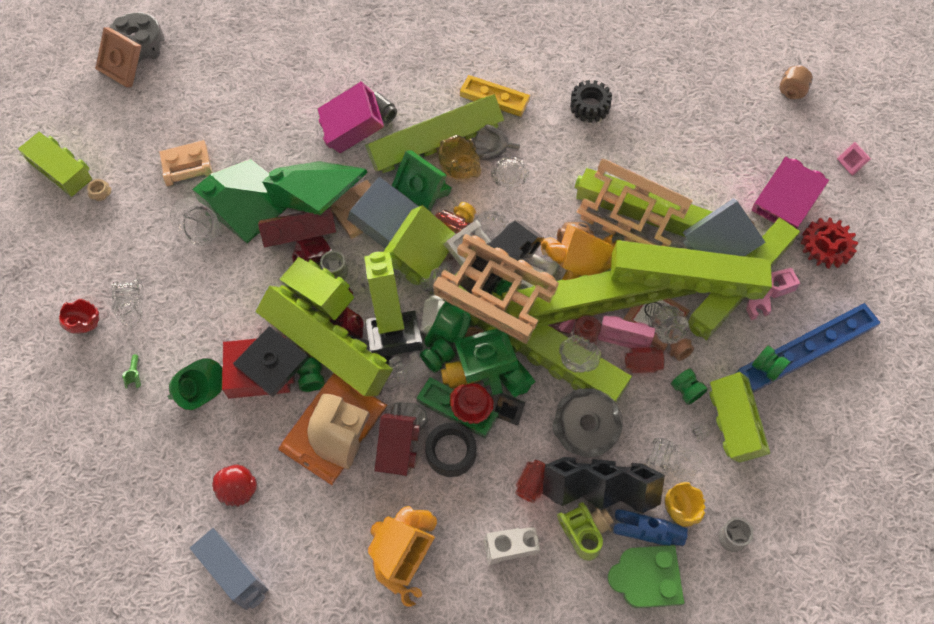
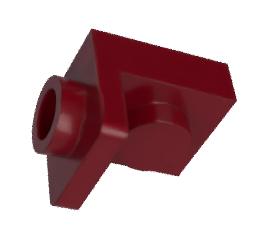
[292,236,332,263]
[328,307,364,339]

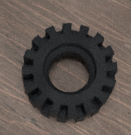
[570,80,612,123]

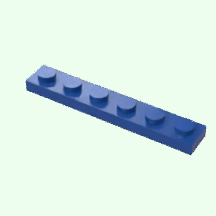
[736,303,881,393]

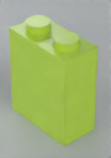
[384,205,456,285]
[364,252,404,334]

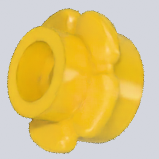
[453,202,476,224]

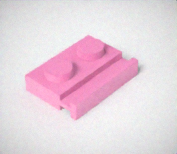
[598,316,655,353]

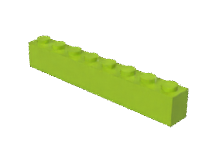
[501,270,697,327]
[443,272,632,403]

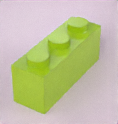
[18,131,92,197]
[279,257,355,320]
[709,372,771,463]

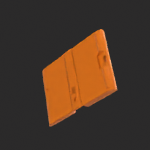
[278,373,388,485]

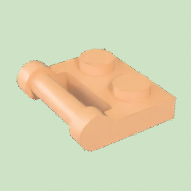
[159,140,213,187]

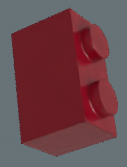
[374,413,421,476]

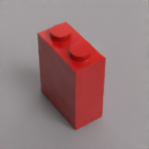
[222,336,295,399]

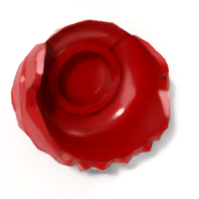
[59,299,100,334]
[450,383,494,424]
[212,464,257,507]

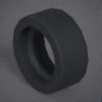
[425,422,477,477]

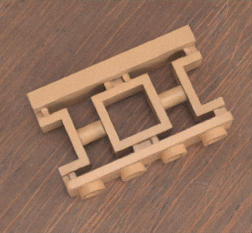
[577,159,693,247]
[433,234,559,344]

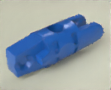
[613,509,688,546]

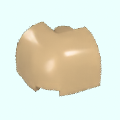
[307,394,370,470]

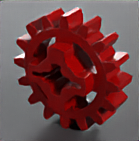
[800,217,858,269]

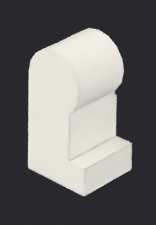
[483,528,541,565]

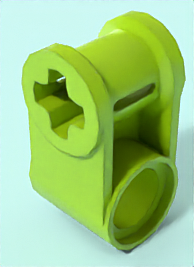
[557,502,603,561]

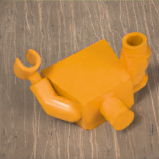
[541,224,621,280]
[368,506,437,607]

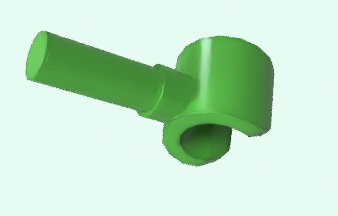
[122,354,141,389]

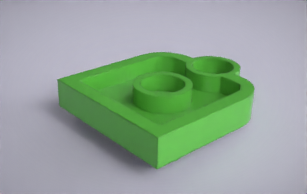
[607,545,685,608]

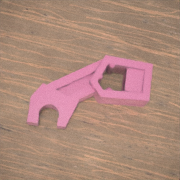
[746,268,800,320]

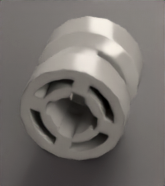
[320,251,348,280]
[718,518,754,552]

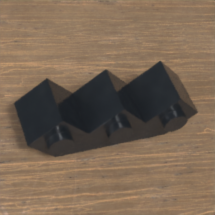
[460,220,545,295]
[542,457,665,514]

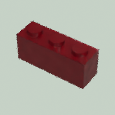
[258,206,336,248]

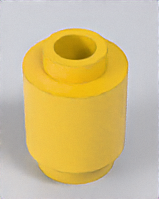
[441,361,480,389]

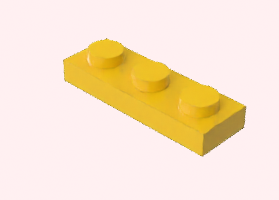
[460,75,530,117]

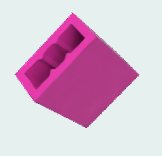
[318,81,384,153]
[752,156,829,230]

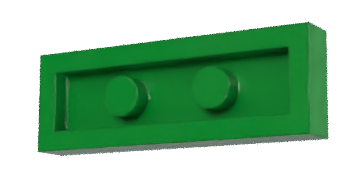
[416,377,498,439]

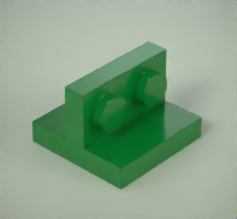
[391,150,452,212]
[454,328,519,395]

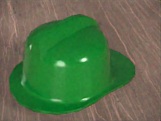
[425,301,471,347]
[167,358,222,410]

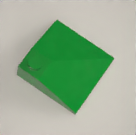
[192,159,287,244]
[262,161,368,215]

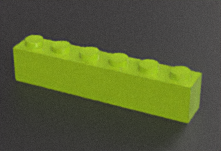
[365,94,504,173]
[611,240,772,300]
[255,285,393,396]

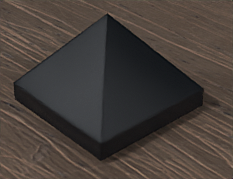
[495,393,526,426]

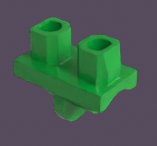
[499,359,536,398]

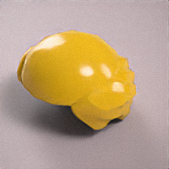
[664,482,706,527]

